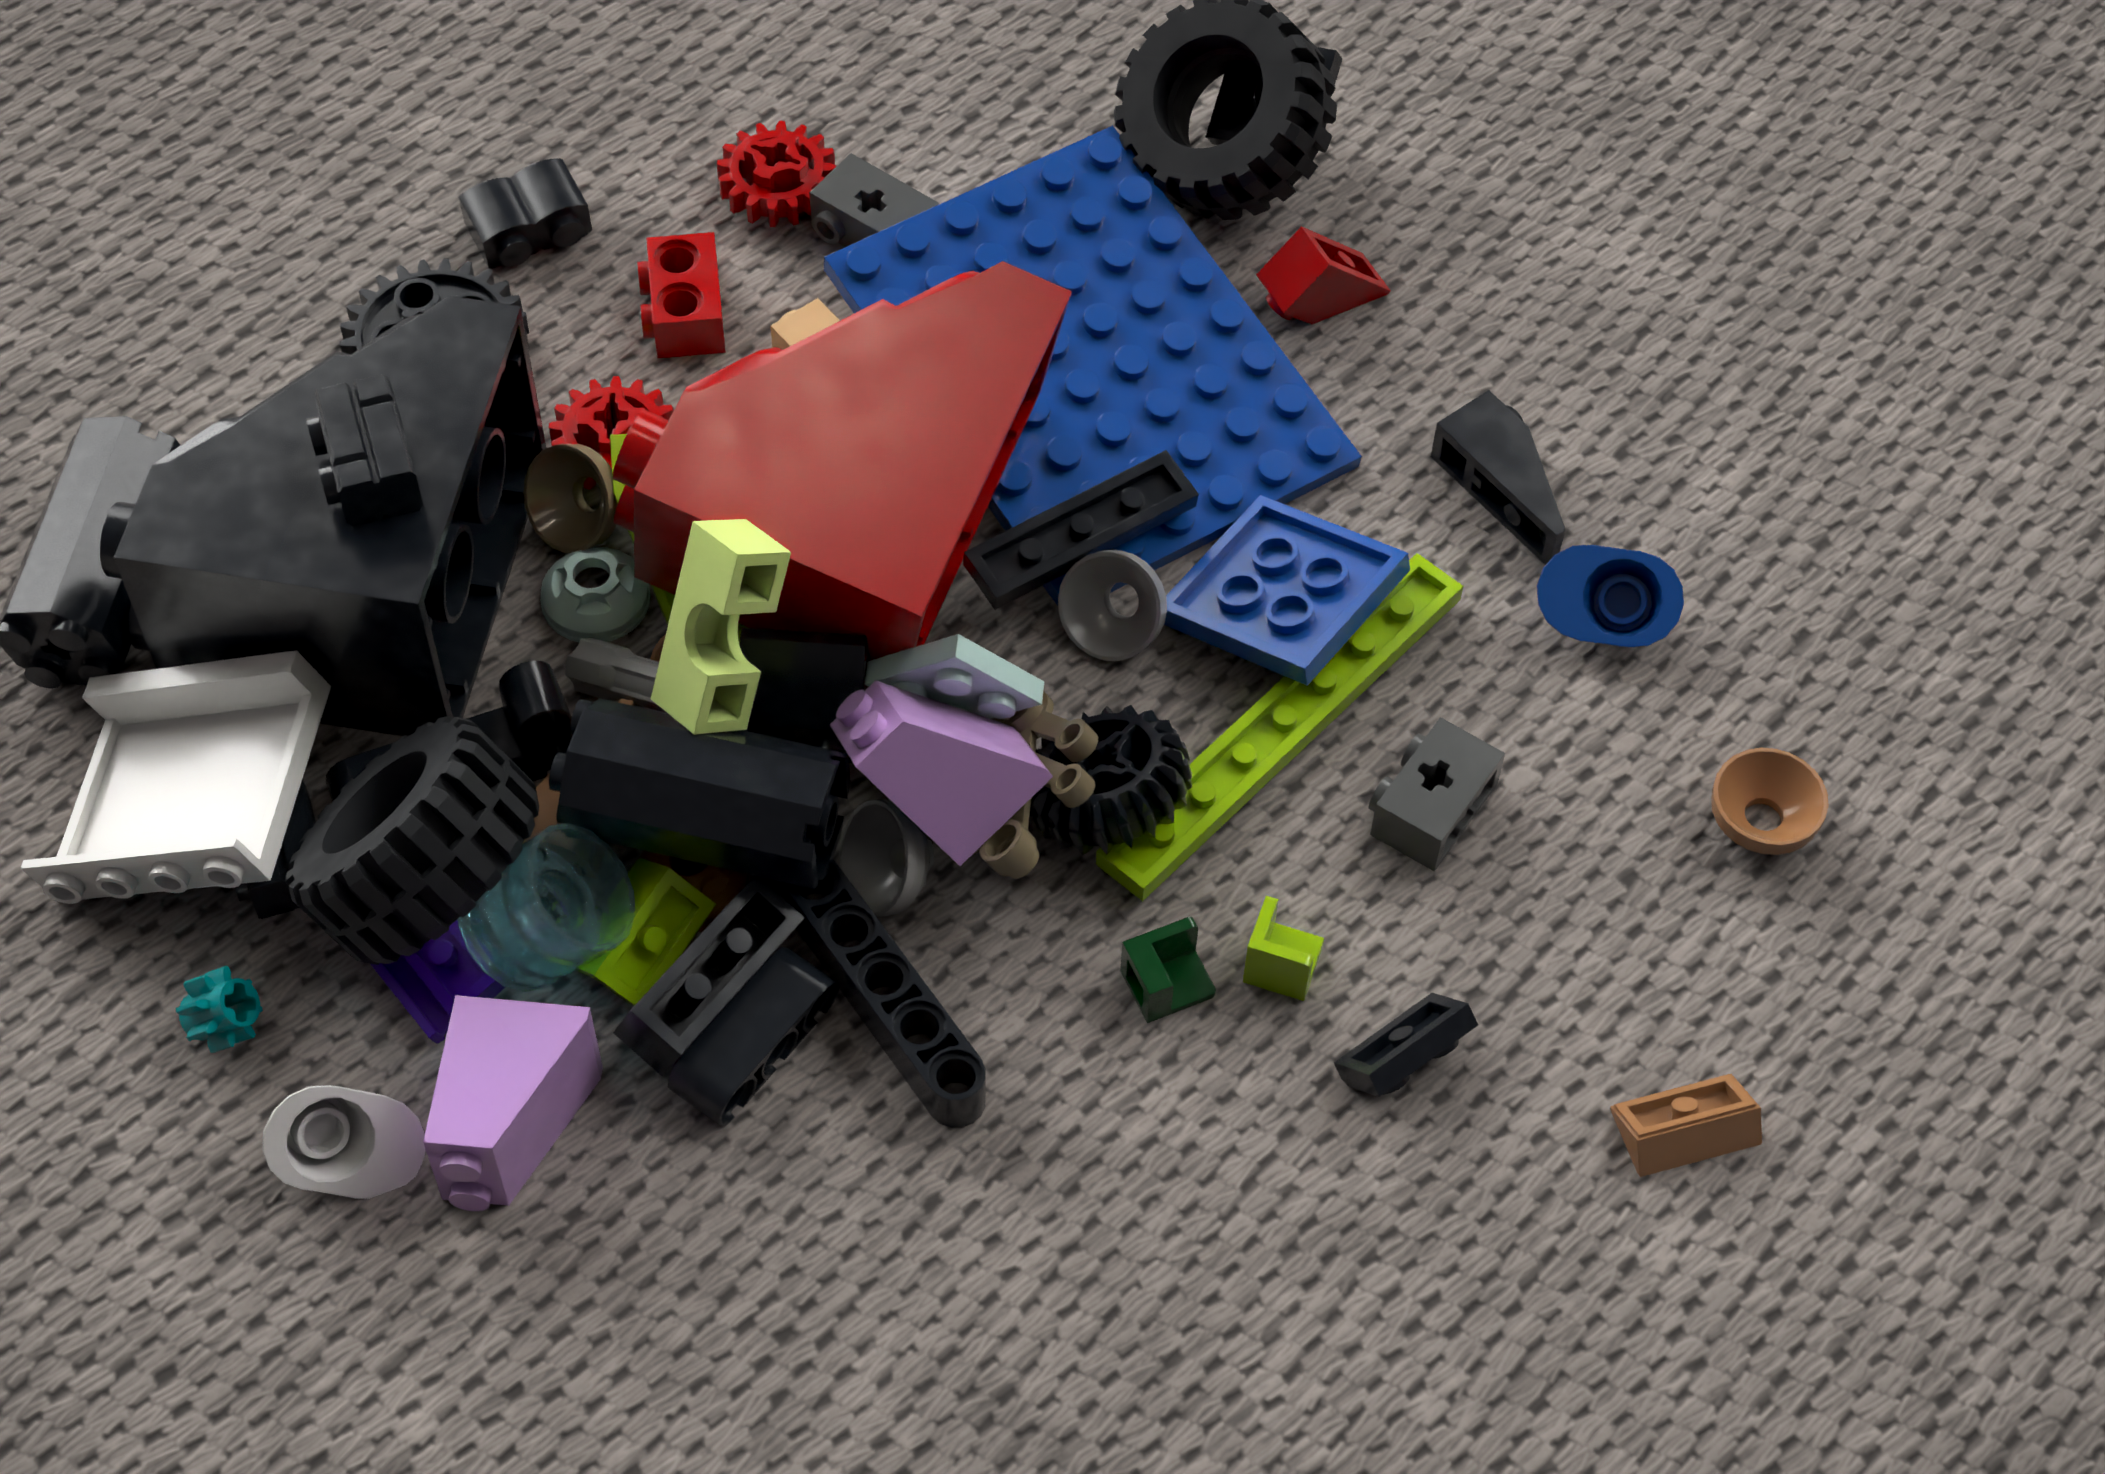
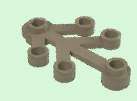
[973,691,1098,879]

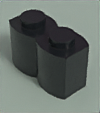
[458,158,592,269]

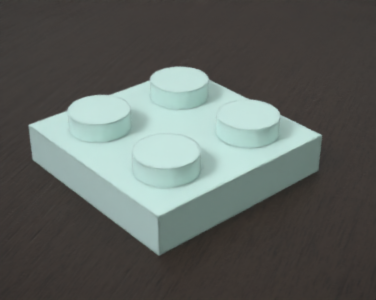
[865,634,1044,719]

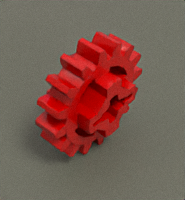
[717,121,837,227]
[549,376,674,490]

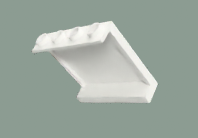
[21,650,331,904]

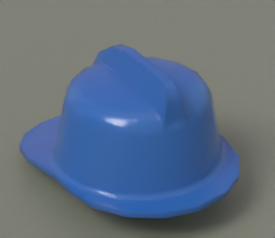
[1537,545,1684,647]

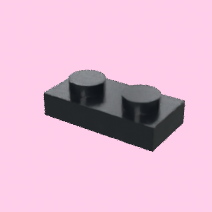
[1334,993,1478,1097]

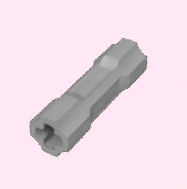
[565,638,667,713]

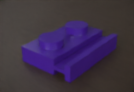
[371,918,511,1044]

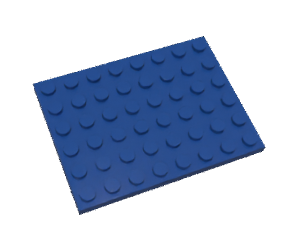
[824,125,1362,606]

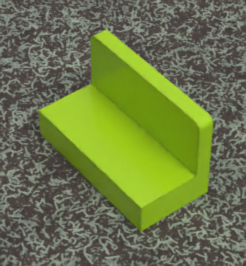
[567,858,716,1007]

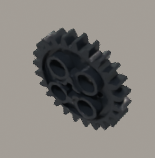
[340,258,530,355]

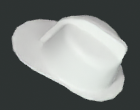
[262,1085,425,1199]

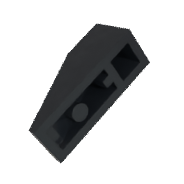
[1431,390,1566,565]

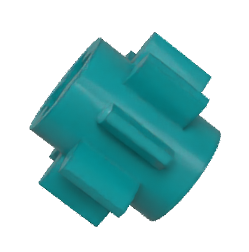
[176,966,263,1053]

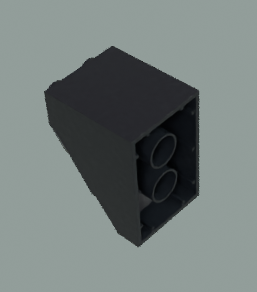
[100,296,546,736]

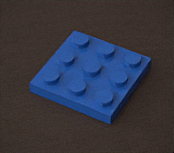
[1164,495,1410,686]

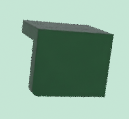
[1120,916,1216,1023]

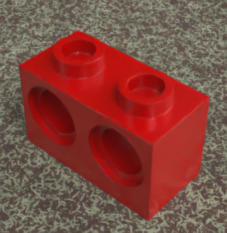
[637,232,726,359]

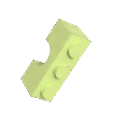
[651,519,791,735]

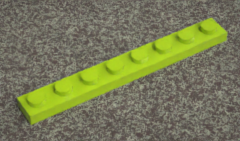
[1095,553,1464,902]

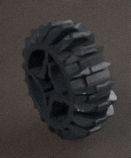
[1030,705,1192,855]

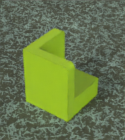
[1243,896,1324,1001]

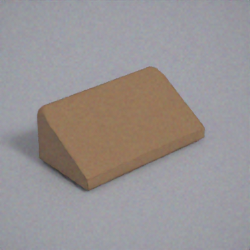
[1610,1074,1762,1177]

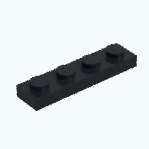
[963,450,1199,610]

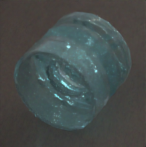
[458,823,635,992]

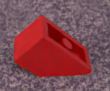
[1256,226,1391,325]

